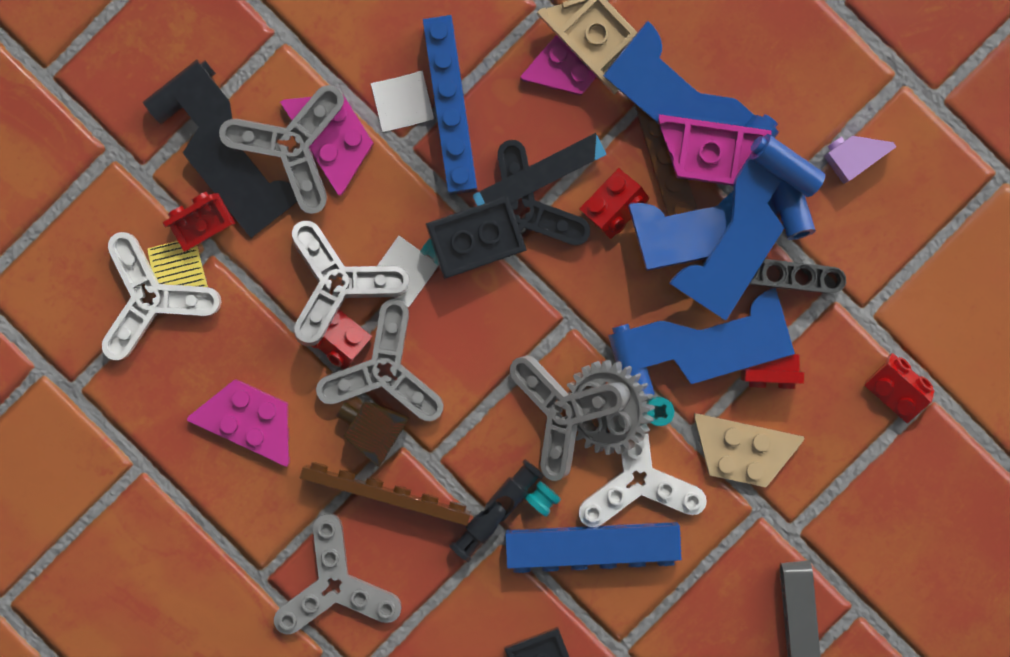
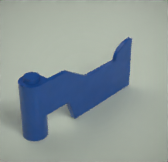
[603,21,779,138]
[669,134,825,320]
[628,181,816,271]
[608,287,795,395]

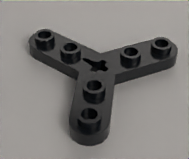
[498,140,590,246]

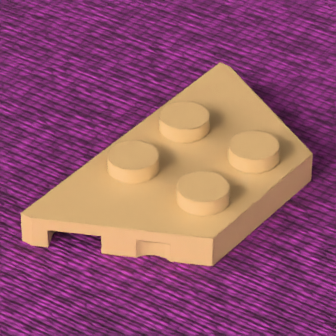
[537,0,637,95]
[694,413,804,487]

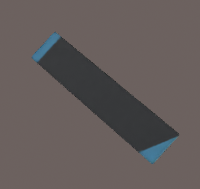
[473,133,606,206]

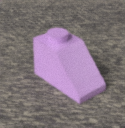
[824,136,896,184]

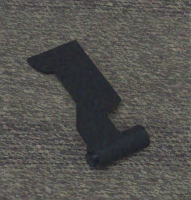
[143,59,297,238]

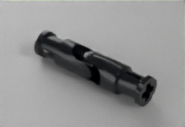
[449,459,544,563]

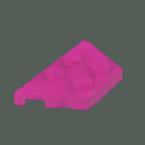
[520,35,596,96]
[280,95,374,196]
[658,114,772,186]
[187,379,290,467]

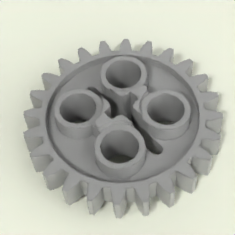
[562,360,655,455]

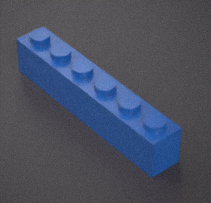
[423,15,478,195]
[505,522,682,573]

